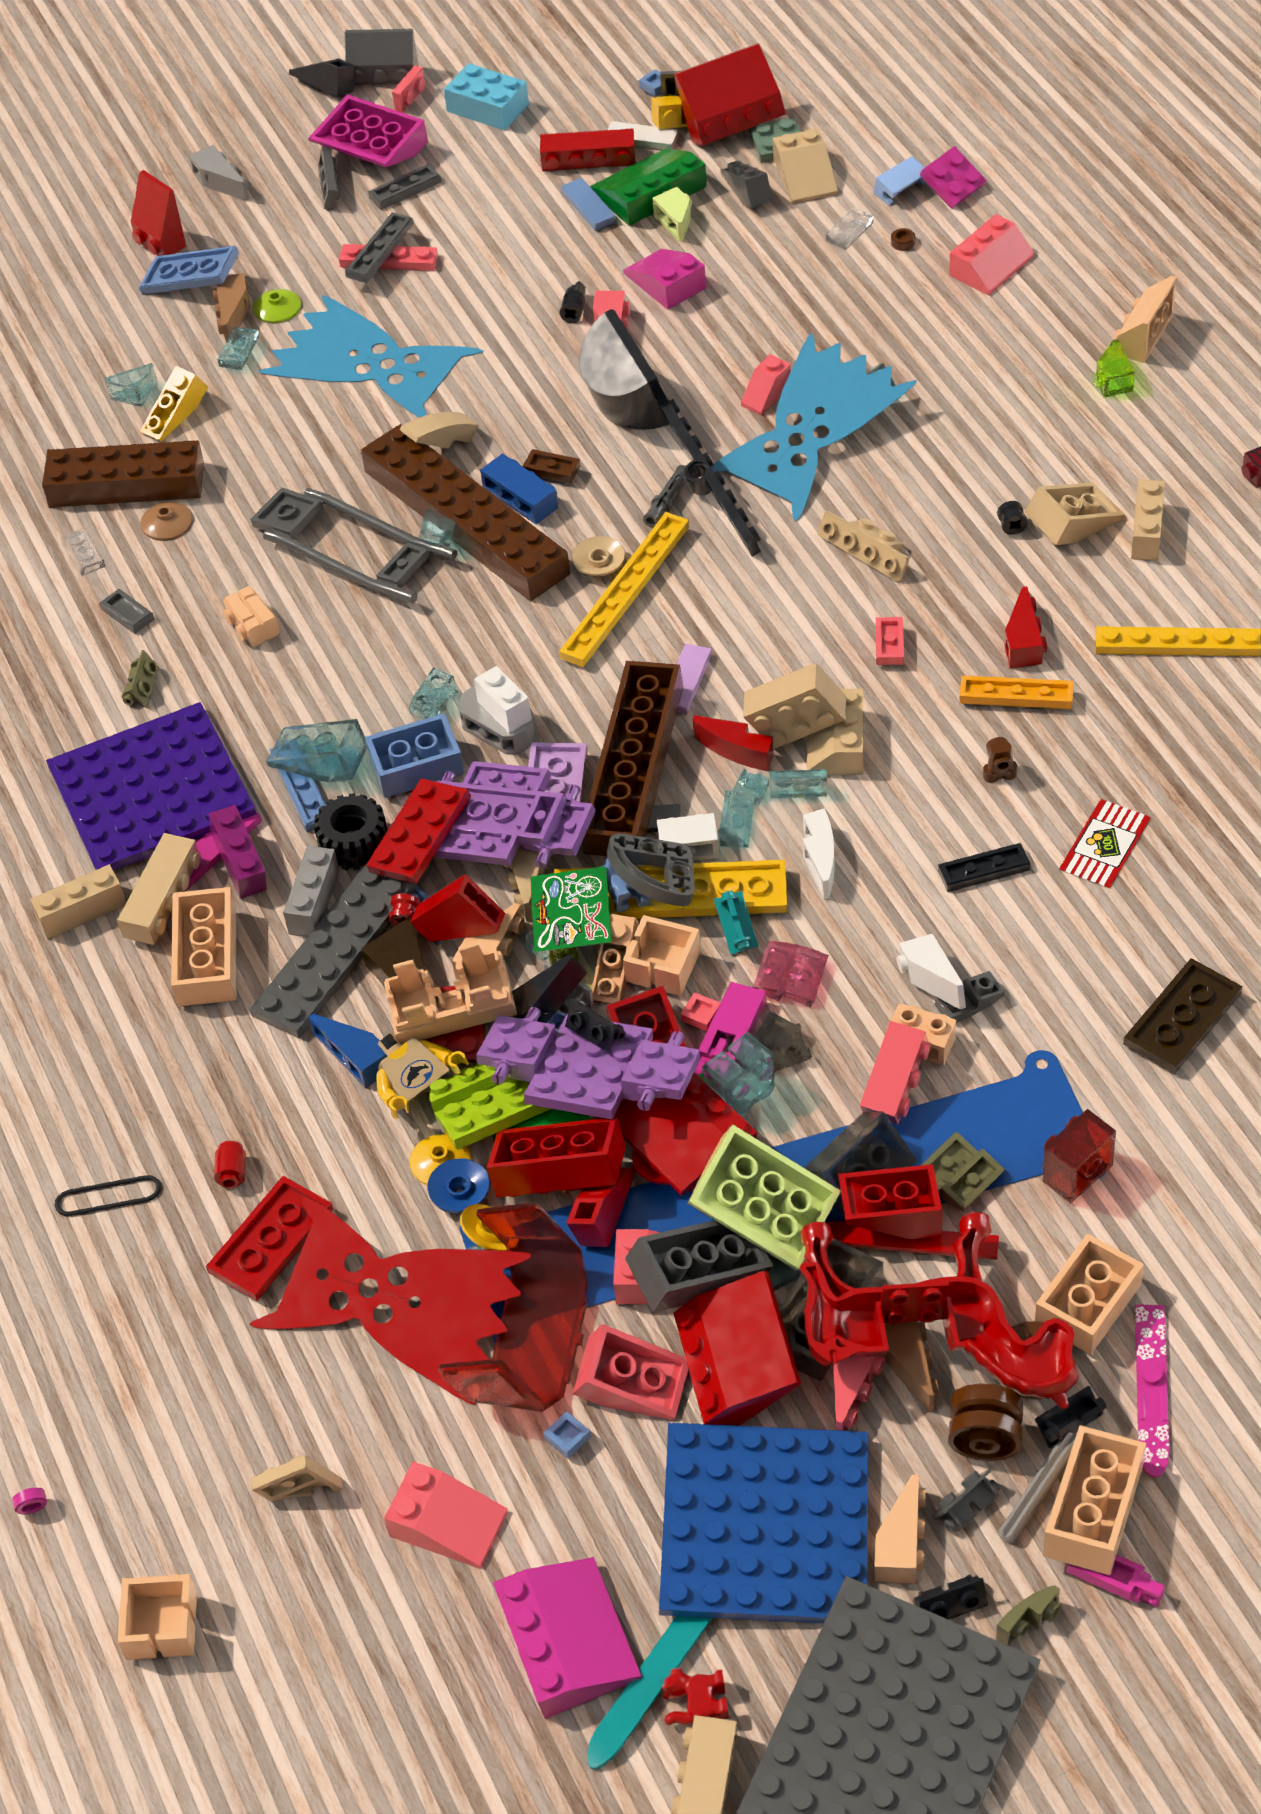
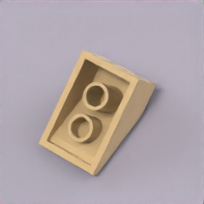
[773,128,838,204]
[1025,482,1125,545]

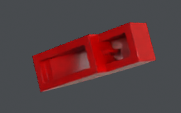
[692,715,774,771]

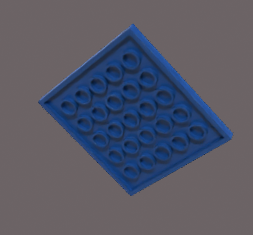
[659,1422,868,1624]

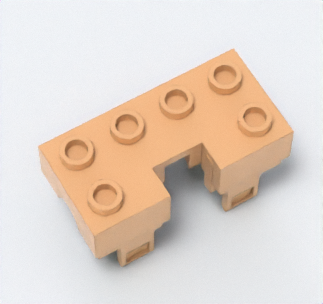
[384,942,517,1045]

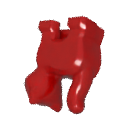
[661,1668,729,1726]

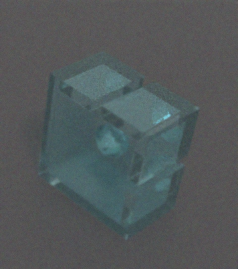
[702,1032,775,1117]

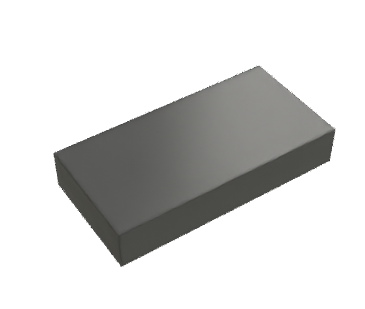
[99,589,155,634]

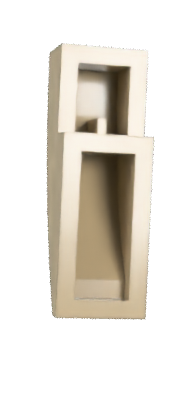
[400,412,479,449]

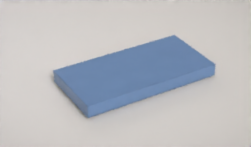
[139,246,239,295]

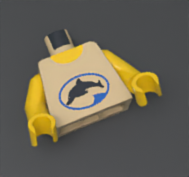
[376,1033,469,1119]

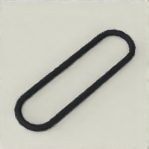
[54,1175,161,1216]

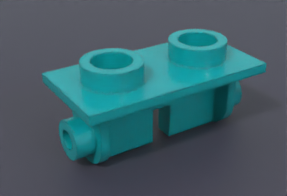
[714,890,759,955]

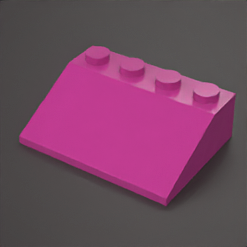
[309,94,428,167]
[493,1557,642,1719]

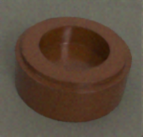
[891,228,915,251]

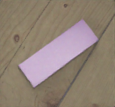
[677,643,712,714]

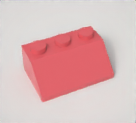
[949,214,1034,296]

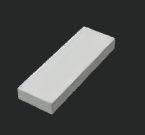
[607,121,679,150]

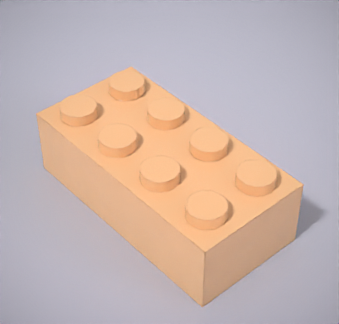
[171,887,236,1007]
[1043,1425,1146,1575]

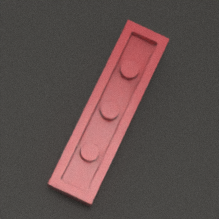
[339,244,438,271]

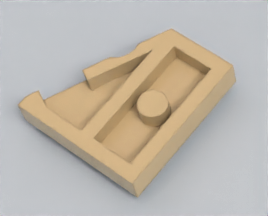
[251,1455,343,1501]

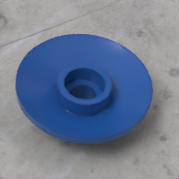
[427,1158,490,1213]

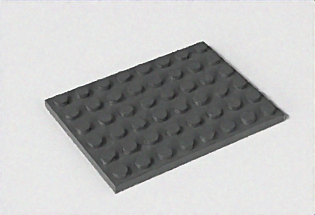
[736,1576,1041,1814]

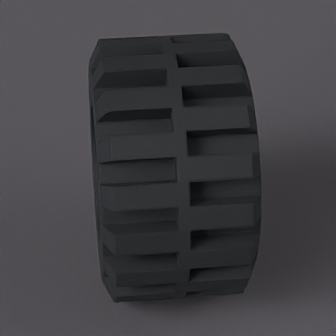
[314,793,388,870]

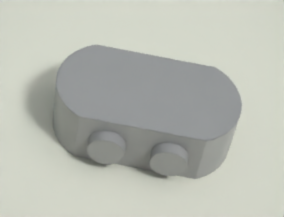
[458,686,536,754]

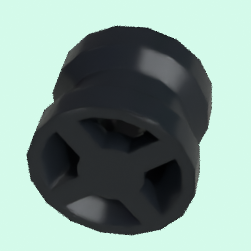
[997,501,1028,535]

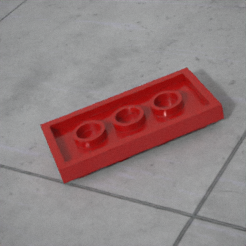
[366,778,471,884]
[206,1176,334,1301]

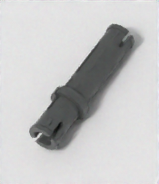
[643,465,687,528]

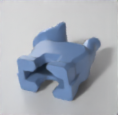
[601,859,651,912]

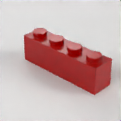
[540,128,636,171]

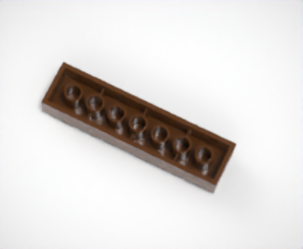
[582,660,683,856]

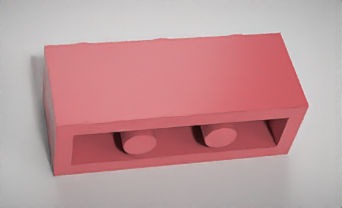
[860,1021,931,1125]

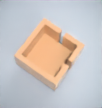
[623,915,701,996]
[118,1574,197,1660]

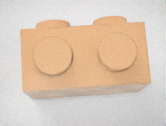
[886,1003,956,1065]

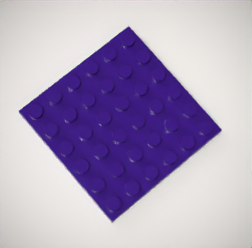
[46,702,257,871]

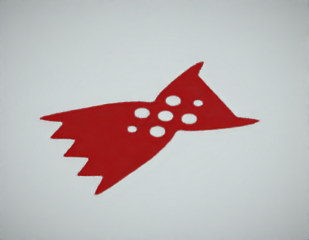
[249,1197,532,1405]

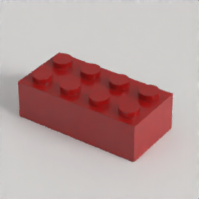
[487,1117,626,1198]

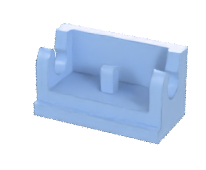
[873,156,925,205]

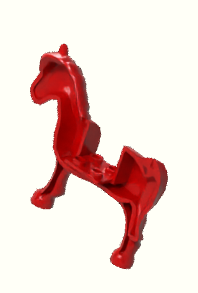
[799,1212,1079,1409]

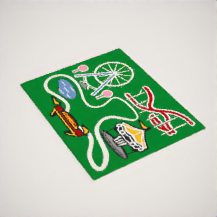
[530,866,611,952]

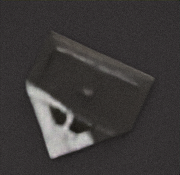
[741,1011,812,1074]

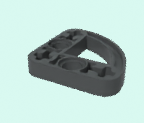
[607,833,695,907]

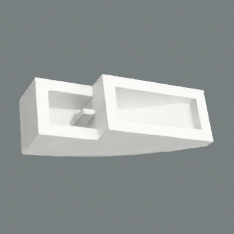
[802,808,835,899]

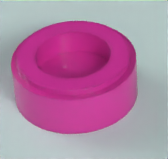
[12,1487,47,1515]

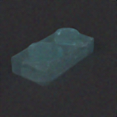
[217,327,259,370]
[769,769,827,798]

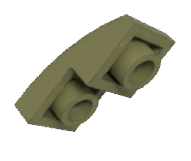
[996,1585,1061,1645]

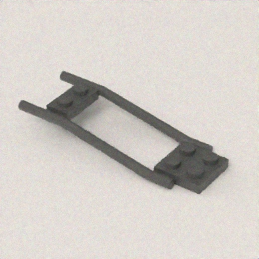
[250,488,457,603]

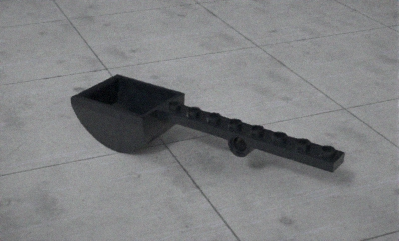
[579,309,761,557]

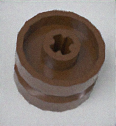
[948,1383,1024,1461]

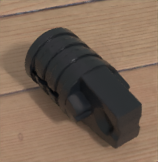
[559,281,586,323]

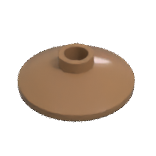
[141,502,192,541]

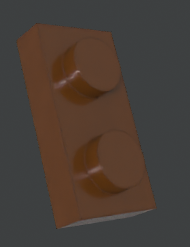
[522,449,581,484]

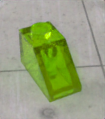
[1093,339,1135,398]

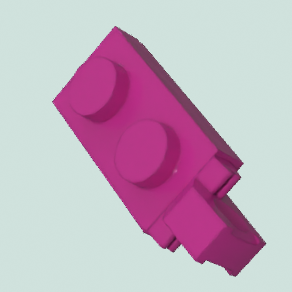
[1066,1555,1165,1608]

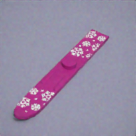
[1135,1304,1169,1478]

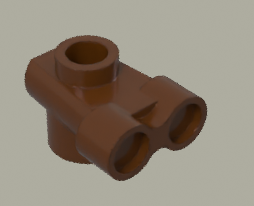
[983,737,1017,783]

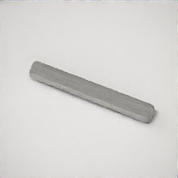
[999,1432,1076,1544]

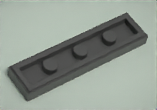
[345,212,414,283]

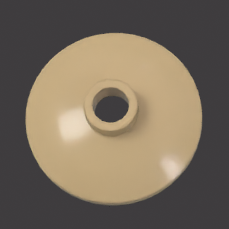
[572,536,625,576]

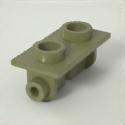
[122,650,159,708]

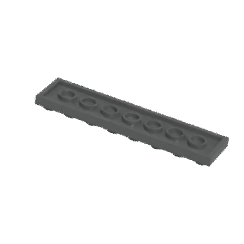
[249,862,431,1038]

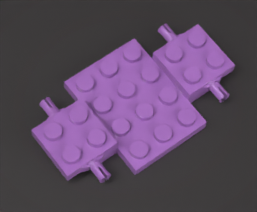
[434,761,596,869]
[476,1007,701,1119]

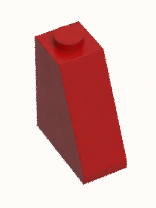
[410,874,506,942]

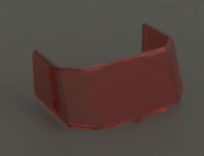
[438,1202,588,1412]

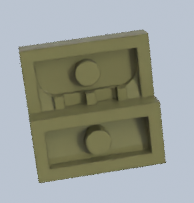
[921,1131,1005,1212]

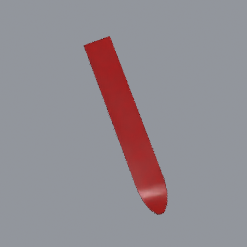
[825,1221,999,1260]

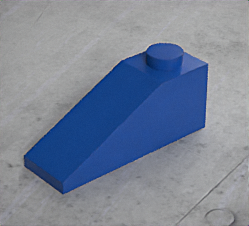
[309,1014,387,1088]

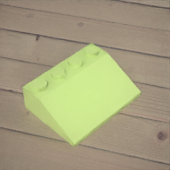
[688,1124,841,1270]

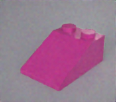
[623,248,706,310]

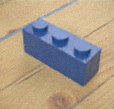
[480,453,558,525]

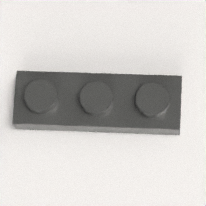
[318,146,340,210]

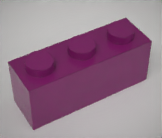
[209,805,267,899]

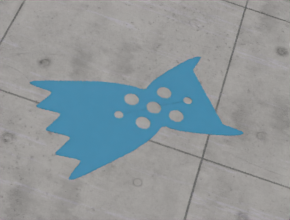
[258,295,484,418]
[711,334,917,521]

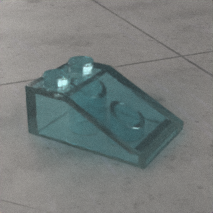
[266,719,367,783]

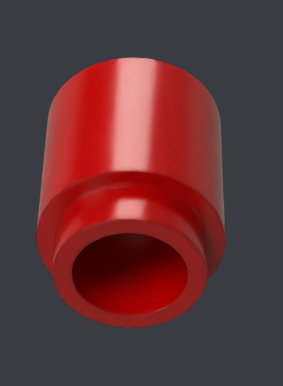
[214,1141,246,1189]

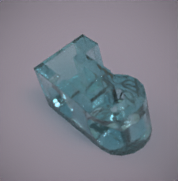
[409,668,458,719]

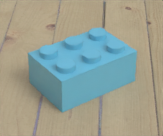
[444,63,529,131]

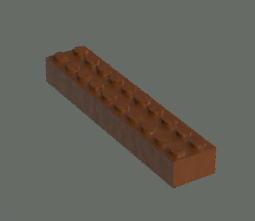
[361,424,571,602]

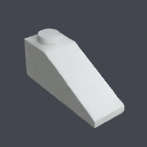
[896,934,966,1009]

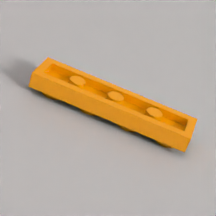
[959,675,1073,709]

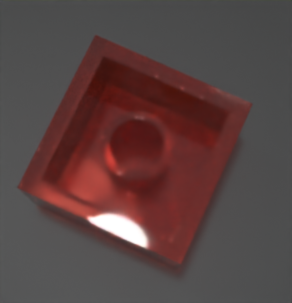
[1042,1109,1116,1203]

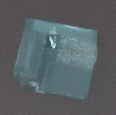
[419,509,455,546]

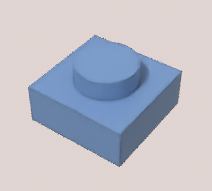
[639,69,662,97]
[543,1411,591,1459]

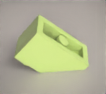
[653,187,692,242]

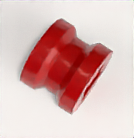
[389,893,419,925]

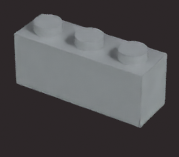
[283,846,340,937]

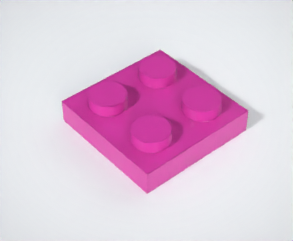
[919,146,987,209]

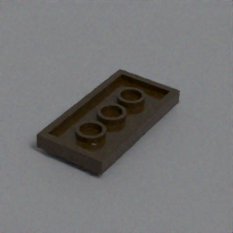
[1123,958,1243,1074]

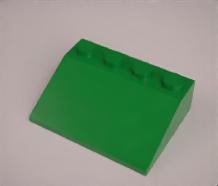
[590,148,707,226]

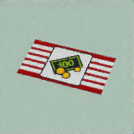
[1059,799,1151,888]

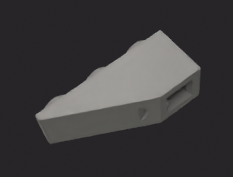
[188,145,249,201]

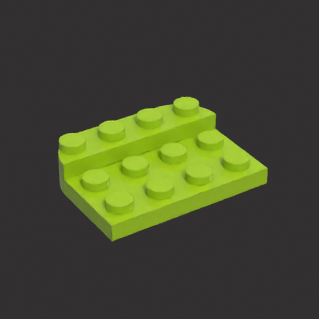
[429,1064,552,1150]

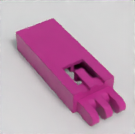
[695,982,767,1085]

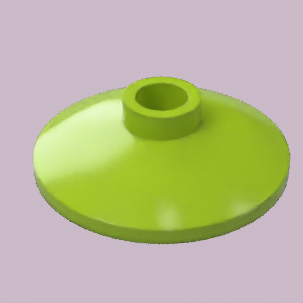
[252,289,301,323]

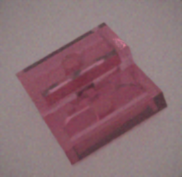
[752,941,829,1007]

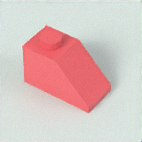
[741,354,791,416]

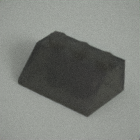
[805,1111,917,1214]

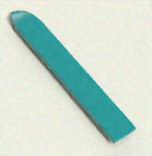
[587,1616,713,1770]

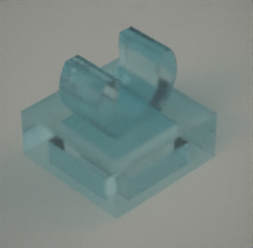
[732,769,769,806]

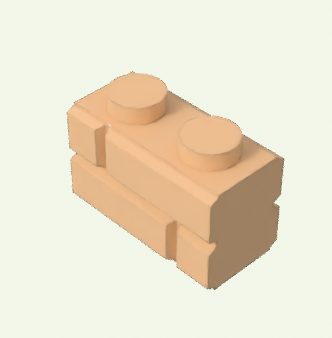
[223,586,280,647]

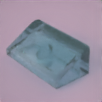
[719,790,755,848]

